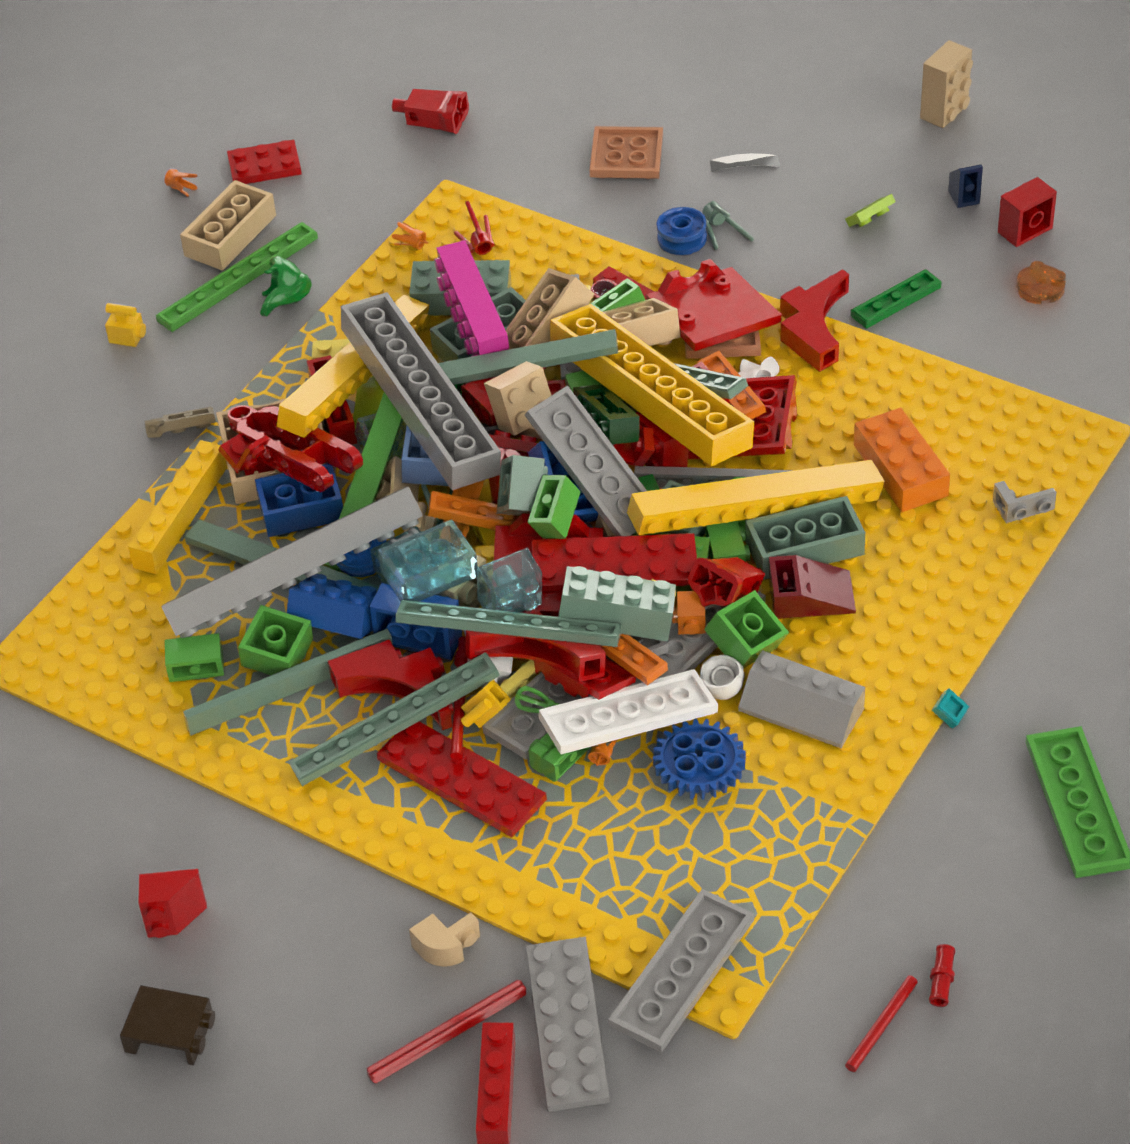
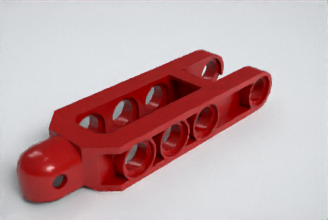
[227,405,363,492]

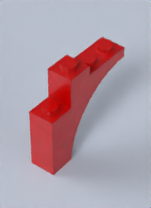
[780,269,849,372]
[465,610,606,682]
[328,639,454,731]

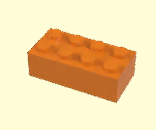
[854,407,950,512]

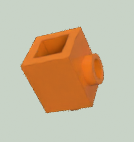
[672,591,706,635]

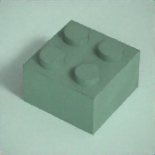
[497,455,548,516]

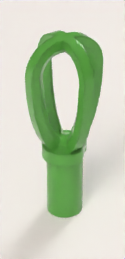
[515,686,559,713]

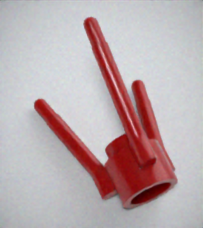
[454,201,495,255]

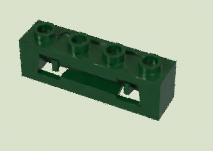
[573,384,640,445]

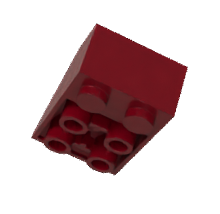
[769,555,856,619]

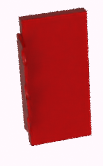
[533,657,636,700]

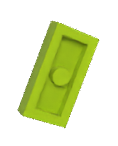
[845,194,896,227]

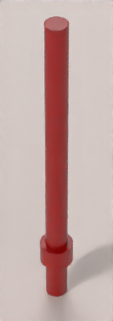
[450,636,468,760]

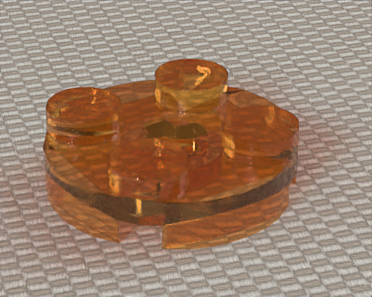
[1016,261,1066,304]

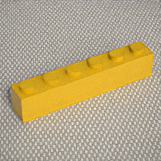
[128,440,228,575]

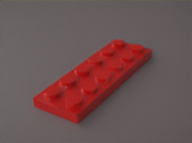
[531,533,697,592]
[377,721,547,838]

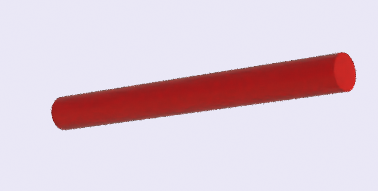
[845,975,918,1072]

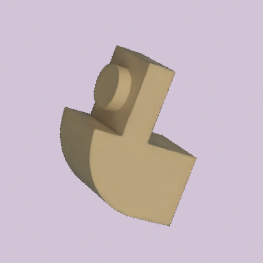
[409,913,480,967]

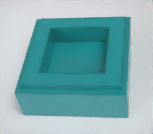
[932,688,970,729]

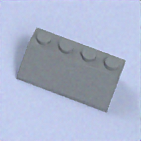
[738,650,865,748]

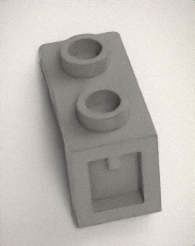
[993,481,1057,523]

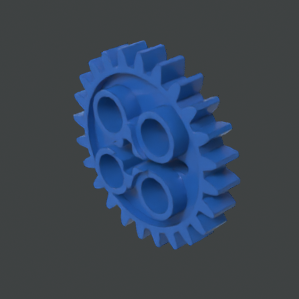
[653,718,746,800]

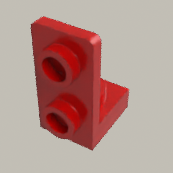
[613,427,655,467]
[218,434,270,473]

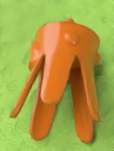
[164,169,198,197]
[392,222,428,250]
[588,739,618,766]

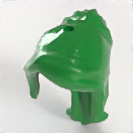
[260,256,312,317]

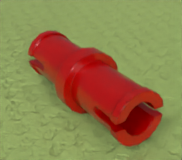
[929,944,956,1007]

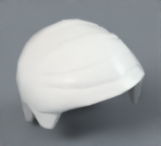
[700,655,744,700]

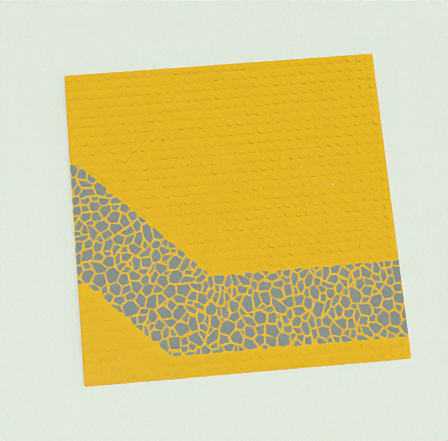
[0,180,1130,1039]

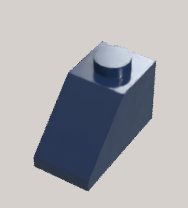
[948,164,983,208]

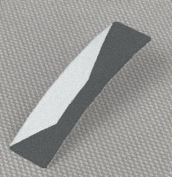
[710,153,780,172]

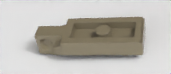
[145,406,216,438]

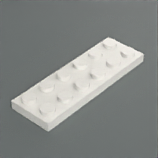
[539,669,718,754]

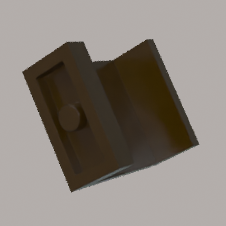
[120,985,215,1066]

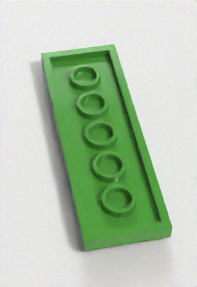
[1025,726,1130,878]

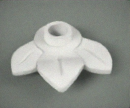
[738,356,779,378]

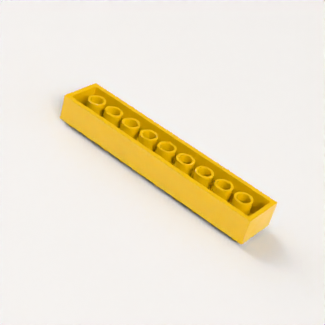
[550,304,754,466]

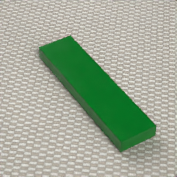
[850,269,942,329]

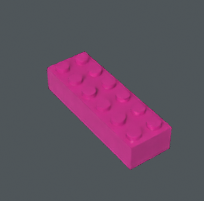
[434,240,509,357]

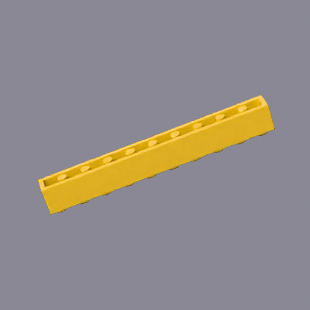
[277,295,430,438]
[627,460,885,535]

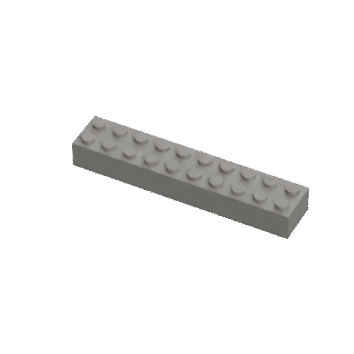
[341,292,501,490]
[161,486,423,638]

